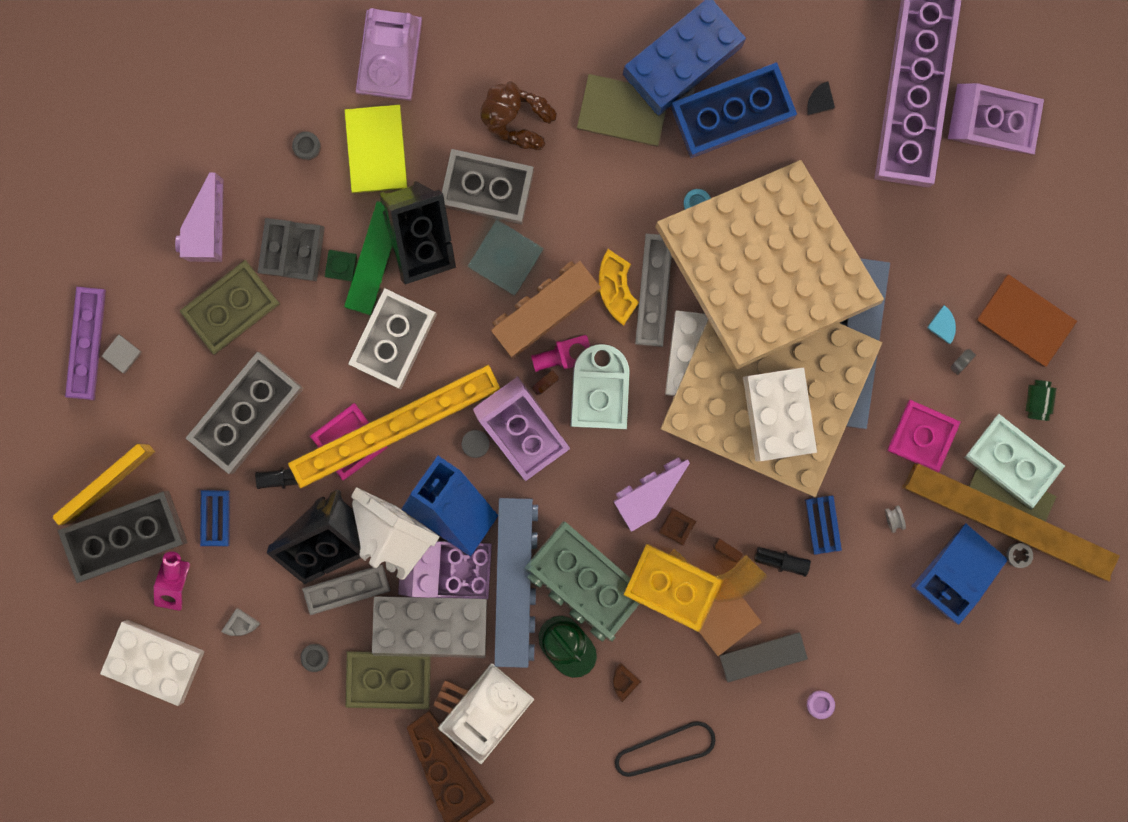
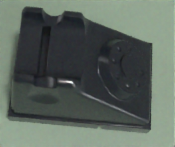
[380,181,456,285]
[267,490,361,584]

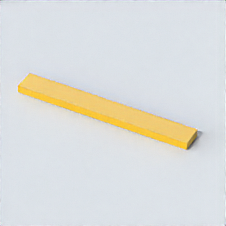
[288,365,501,489]

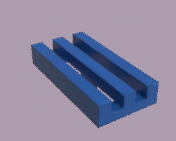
[200,490,230,546]
[805,495,842,555]

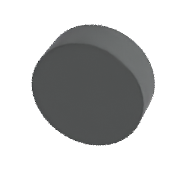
[292,132,321,160]
[951,348,976,375]
[462,430,490,458]
[301,643,329,672]

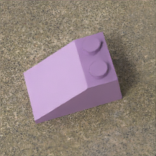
[948,83,1044,154]
[175,172,223,262]
[473,376,570,481]

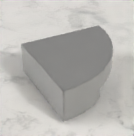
[221,608,261,636]

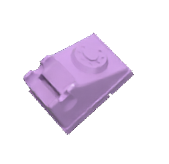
[356,8,422,101]

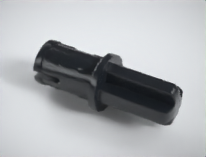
[255,467,298,489]
[754,547,811,577]

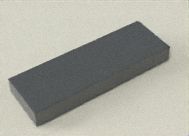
[719,632,808,682]

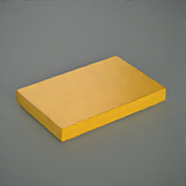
[623,544,723,632]

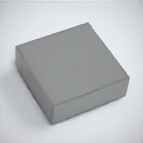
[102,335,142,374]

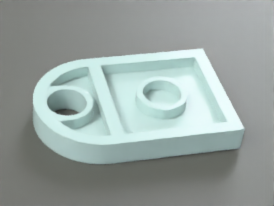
[570,344,629,429]

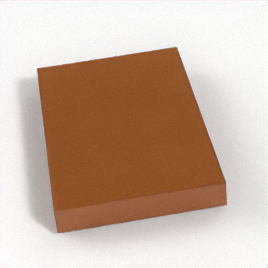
[976,274,1077,367]

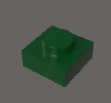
[324,250,357,282]

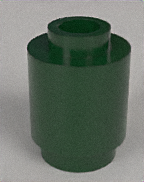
[1025,380,1057,421]

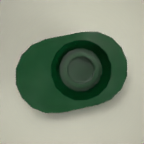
[538,616,597,678]

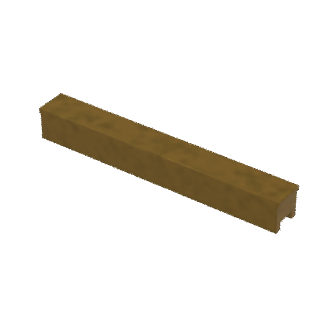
[901,463,1120,582]

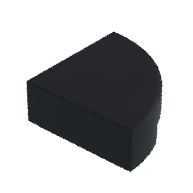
[807,81,835,116]

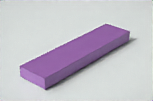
[65,287,106,400]

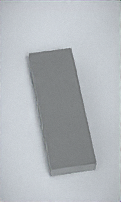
[302,564,391,615]

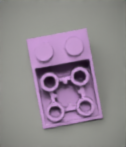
[613,458,690,532]
[398,540,492,599]

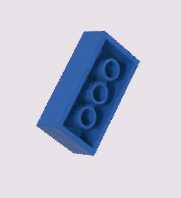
[623,0,746,116]
[671,62,797,159]

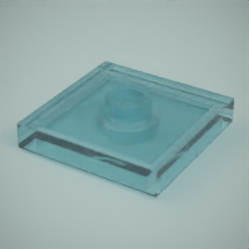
[467,220,544,296]

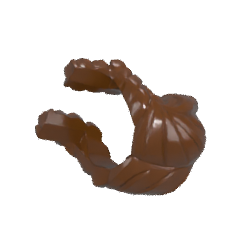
[480,81,557,150]

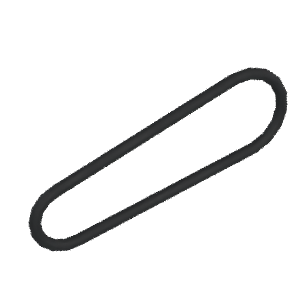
[615,721,716,777]

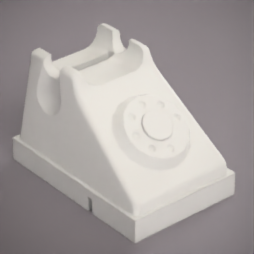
[351,487,440,580]
[438,663,534,764]

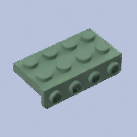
[524,521,640,642]

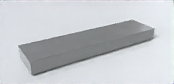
[635,234,672,347]

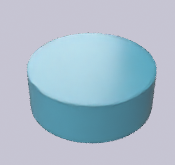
[683,189,711,210]

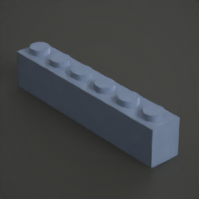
[840,258,890,429]
[495,498,538,668]

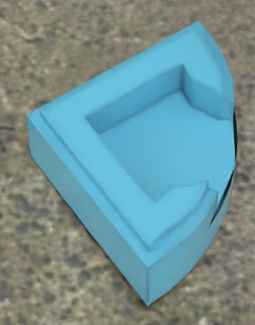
[927,305,956,344]

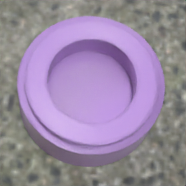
[806,690,835,719]

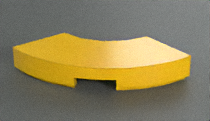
[599,249,639,326]

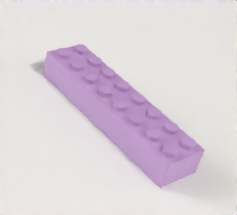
[874,0,961,187]

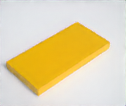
[53,444,155,525]

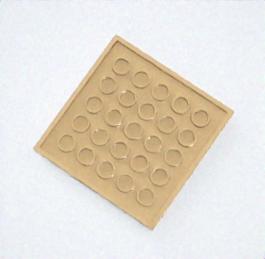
[655,160,884,369]
[660,320,883,497]

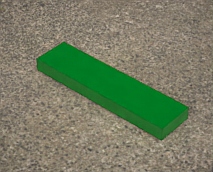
[344,201,393,316]

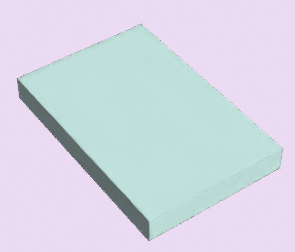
[964,414,1065,510]

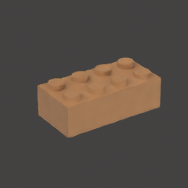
[491,261,601,359]

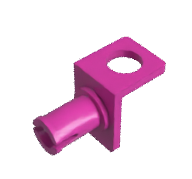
[531,335,590,372]
[154,551,190,611]

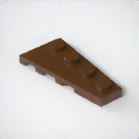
[406,710,494,822]

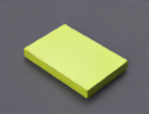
[345,105,408,193]

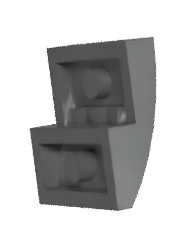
[257,218,325,282]

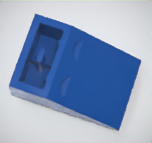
[401,456,498,557]
[911,523,1008,625]

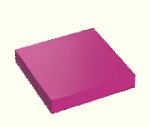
[887,400,961,473]
[310,403,388,481]

